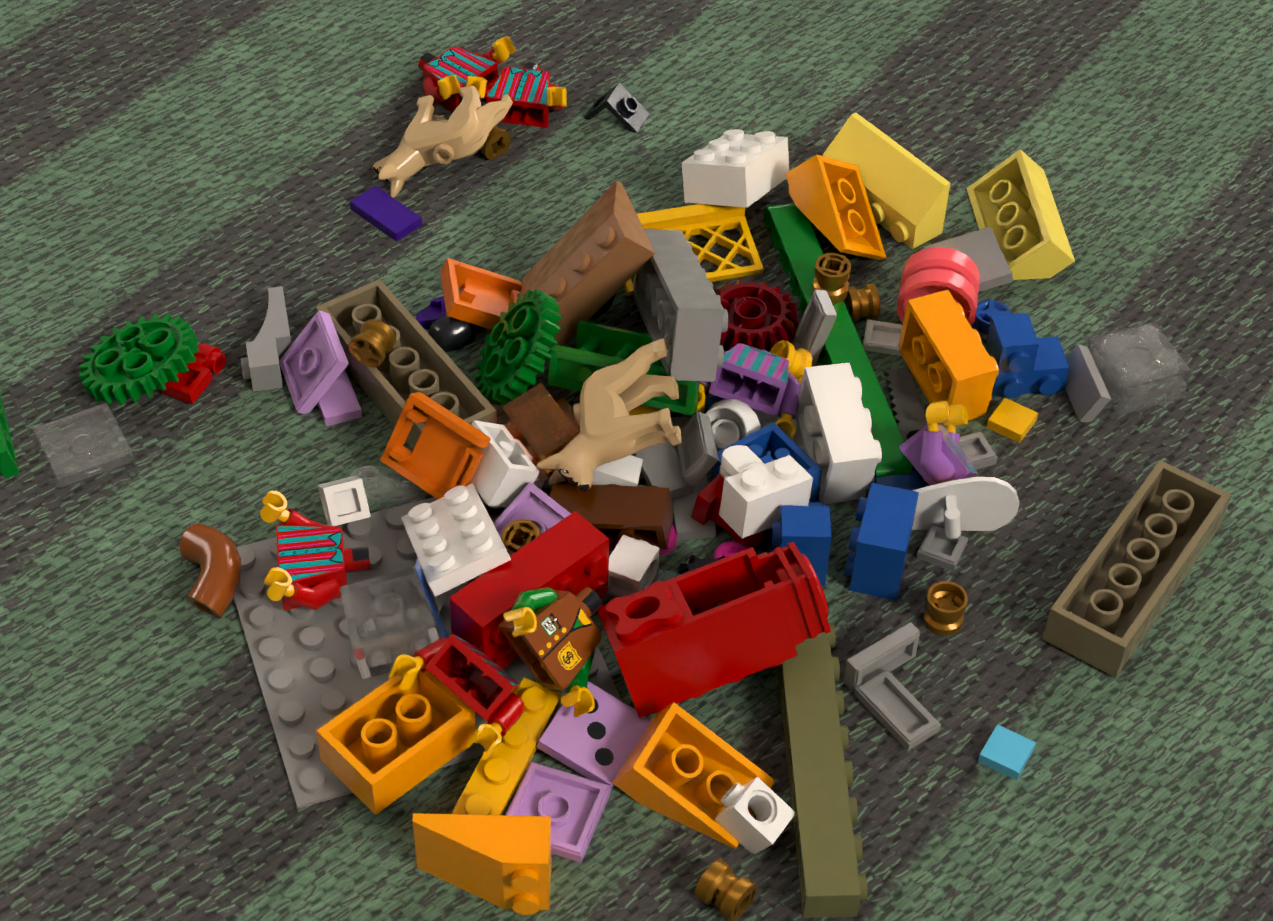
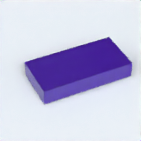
[350,186,422,242]

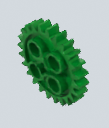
[475,289,562,406]
[79,314,199,405]

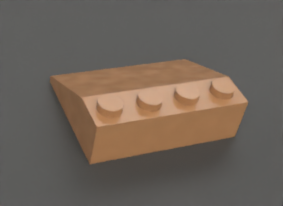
[520,181,655,348]

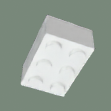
[682,129,789,208]
[796,362,882,504]

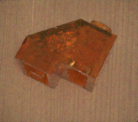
[502,383,580,478]

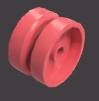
[896,247,981,325]

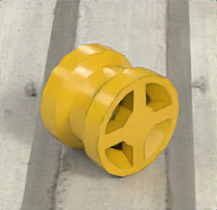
[770,340,812,379]

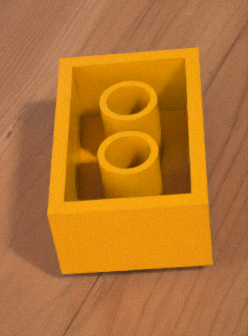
[898,290,999,421]
[316,670,476,815]

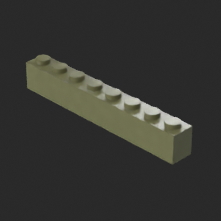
[777,623,868,918]

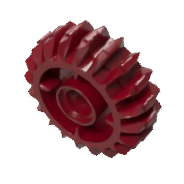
[714,278,798,352]

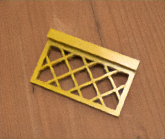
[624,204,764,296]

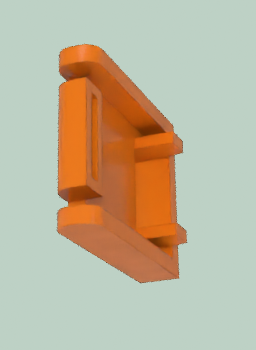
[440,258,523,330]
[380,392,491,499]

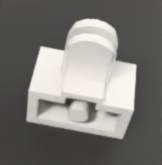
[471,420,551,509]
[719,445,813,538]

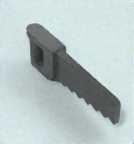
[884,368,927,442]

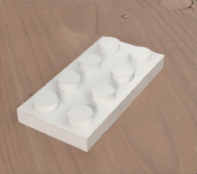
[401,483,511,597]

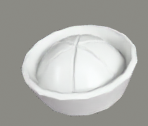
[705,399,761,452]

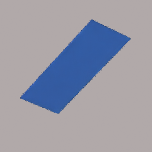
[414,558,449,638]

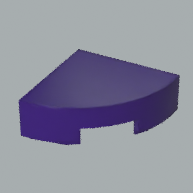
[415,296,447,330]

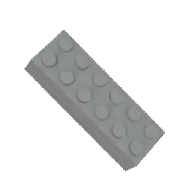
[632,229,728,382]

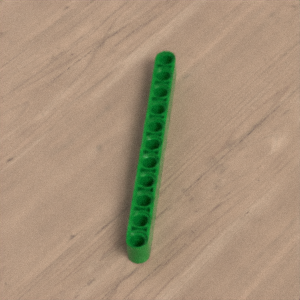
[764,202,913,483]

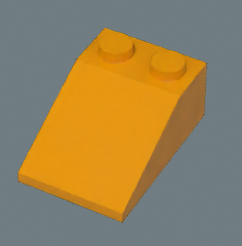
[785,155,887,260]
[612,702,775,849]
[412,813,552,915]

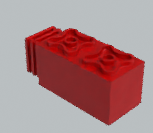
[597,542,831,719]

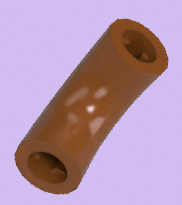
[180,523,241,619]

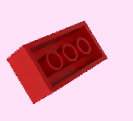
[449,511,609,669]

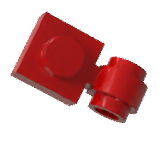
[161,343,226,404]

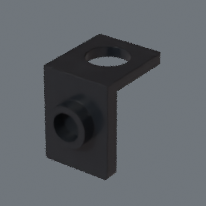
[584,82,649,133]

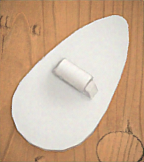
[912,477,1019,539]

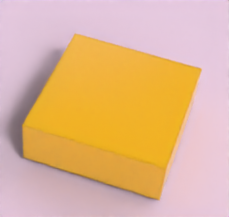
[986,398,1038,443]

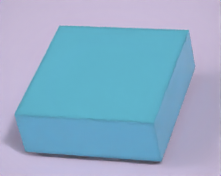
[978,724,1036,780]

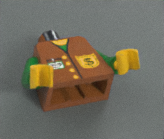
[498,587,603,717]

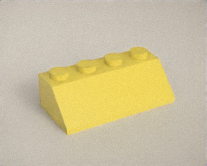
[823,113,951,250]
[966,149,1075,280]

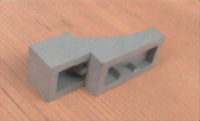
[240,286,292,392]

